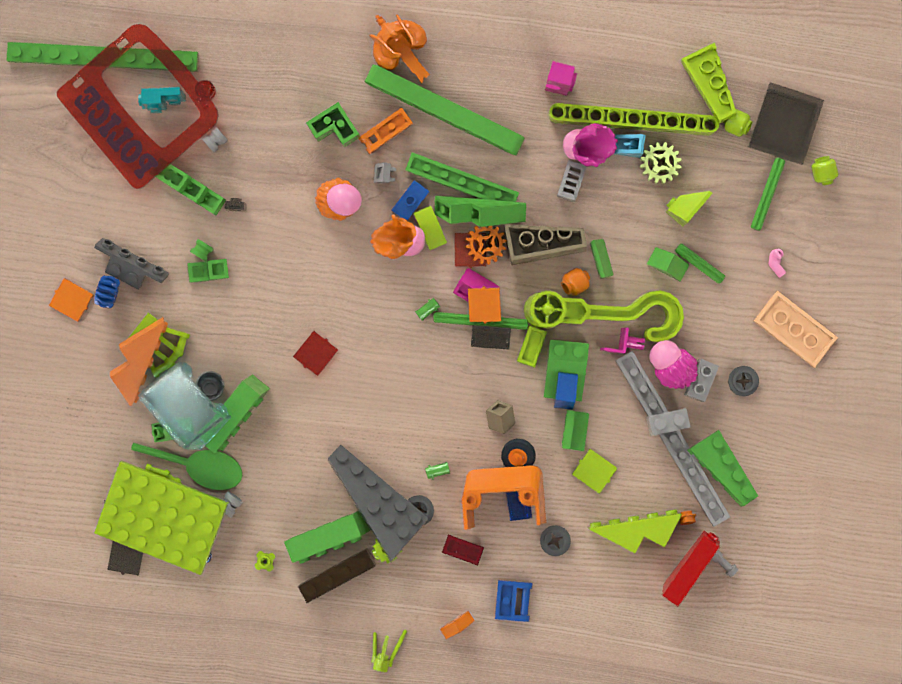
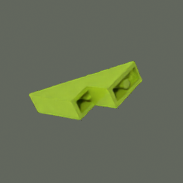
[588,509,681,553]

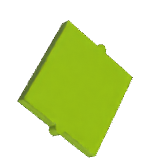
[572,449,617,494]

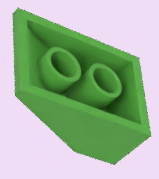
[544,340,589,402]

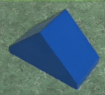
[554,372,578,410]

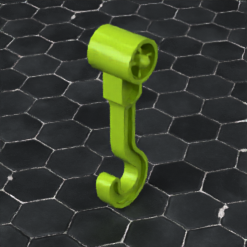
[523,290,684,342]

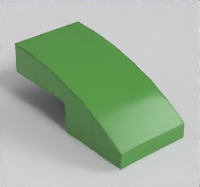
[187,259,229,283]

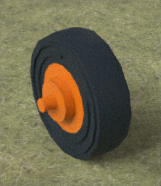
[501,438,536,467]

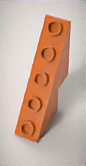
[110,317,168,406]

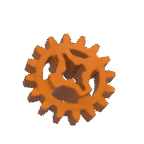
[465,226,507,265]

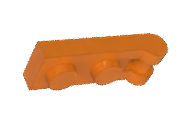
[358,108,413,154]

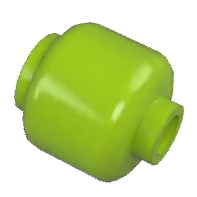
[723,109,753,137]
[811,156,839,186]

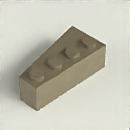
[504,224,587,265]

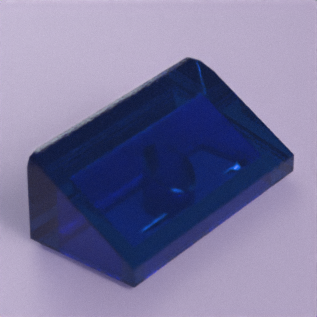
[506,491,532,521]

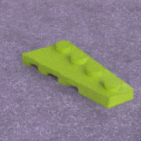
[681,42,736,123]

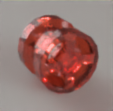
[195,80,216,101]

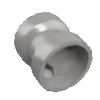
[201,126,228,153]
[224,491,243,518]

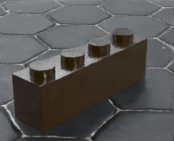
[298,548,376,603]

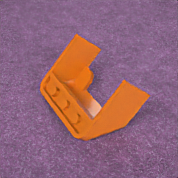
[462,465,546,530]

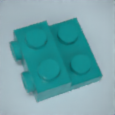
[138,87,186,113]

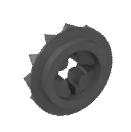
[728,366,759,396]
[408,495,434,525]
[540,525,571,556]

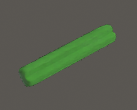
[675,243,725,284]

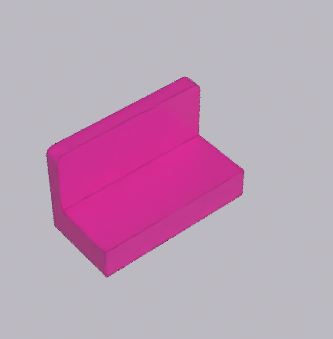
[453,268,500,302]

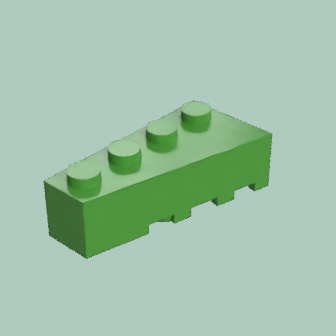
[197,374,270,454]
[284,511,371,564]

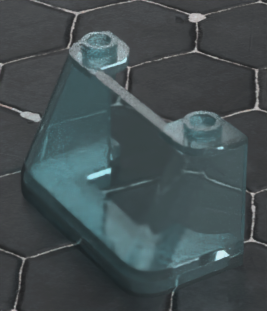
[138,362,231,450]

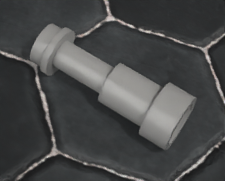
[712,550,738,577]

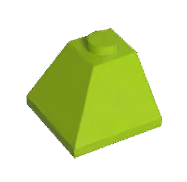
[666,191,713,227]

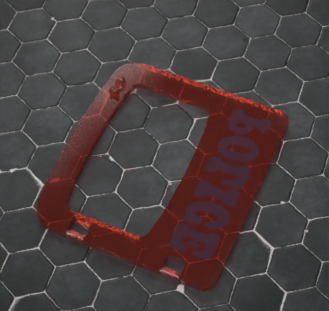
[57,24,219,189]

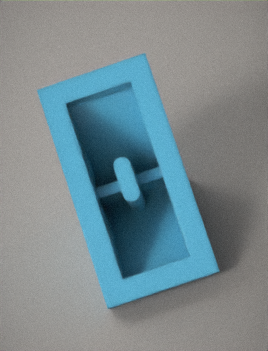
[614,134,645,158]

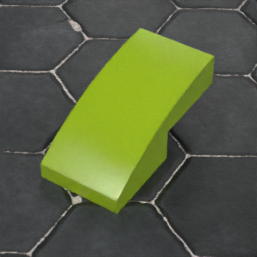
[414,206,447,250]

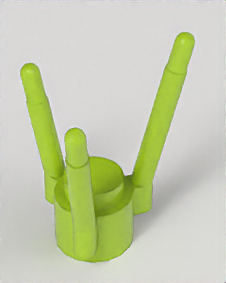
[371,630,407,672]

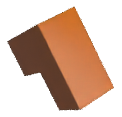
[440,611,475,639]

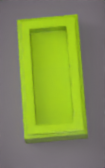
[517,325,547,368]

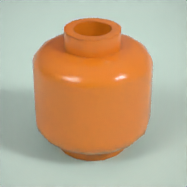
[561,268,590,296]

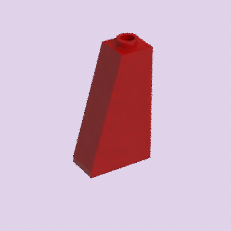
[662,530,720,607]

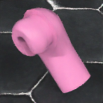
[768,249,786,278]

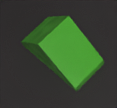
[647,247,689,282]

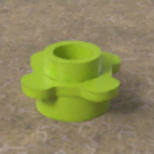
[255,551,275,572]

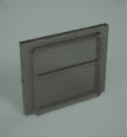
[748,82,824,165]

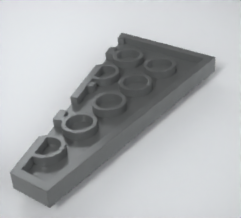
[328,445,429,562]

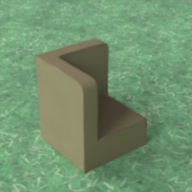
[486,400,515,434]

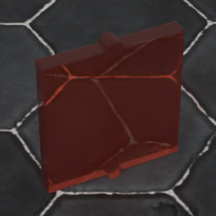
[455,233,486,269]
[293,331,338,376]

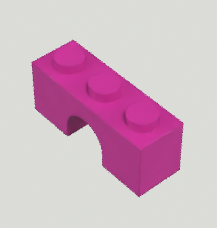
[545,61,577,96]

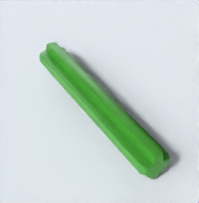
[751,158,785,231]

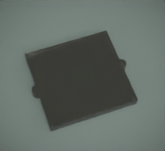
[107,541,143,576]

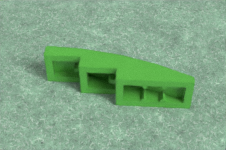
[150,158,226,216]

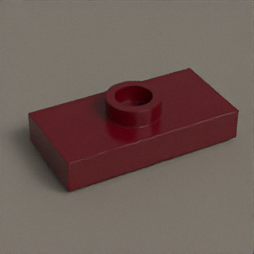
[442,534,484,566]

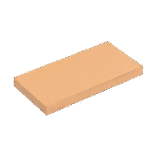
[753,291,838,368]

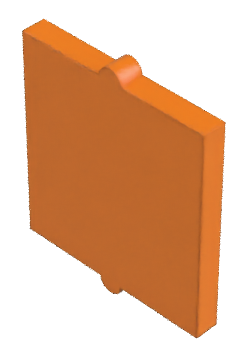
[49,278,94,322]
[468,286,501,324]

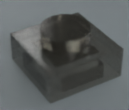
[225,198,246,212]

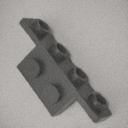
[94,238,169,290]

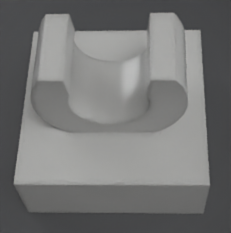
[374,163,396,184]

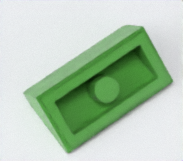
[590,239,613,279]

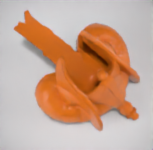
[369,14,430,84]

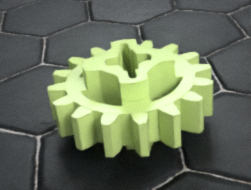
[640,142,682,184]

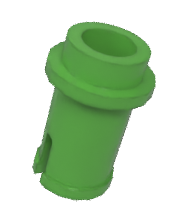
[415,298,440,321]
[425,462,450,480]

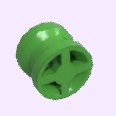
[190,239,214,262]

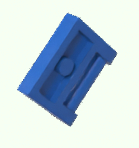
[495,580,533,622]

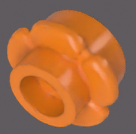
[679,511,697,525]

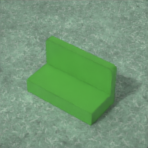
[561,410,589,451]

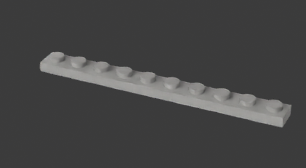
[616,351,730,527]

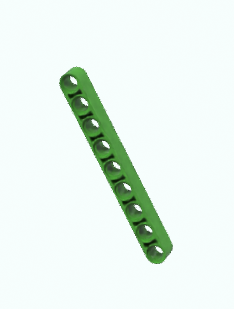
[364,64,525,156]

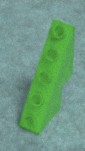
[435,196,526,227]

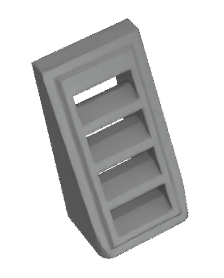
[557,160,587,202]

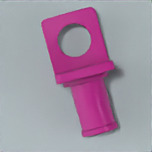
[600,327,645,354]

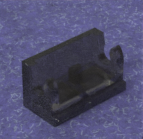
[471,325,511,350]

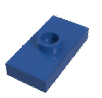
[391,180,430,221]

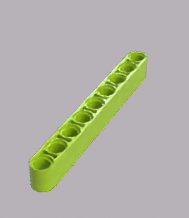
[548,103,720,136]

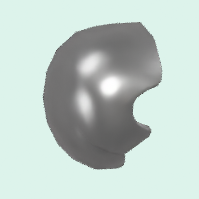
[195,371,225,401]

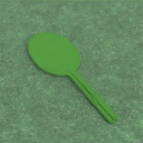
[131,443,242,490]

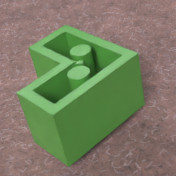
[306,102,360,148]

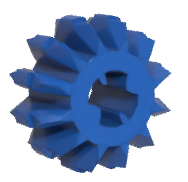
[94,275,120,308]

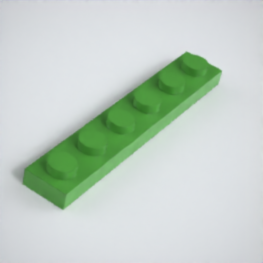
[405,152,519,202]

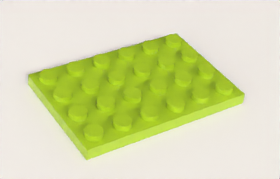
[94,461,229,575]

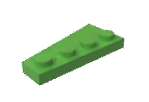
[687,430,758,507]

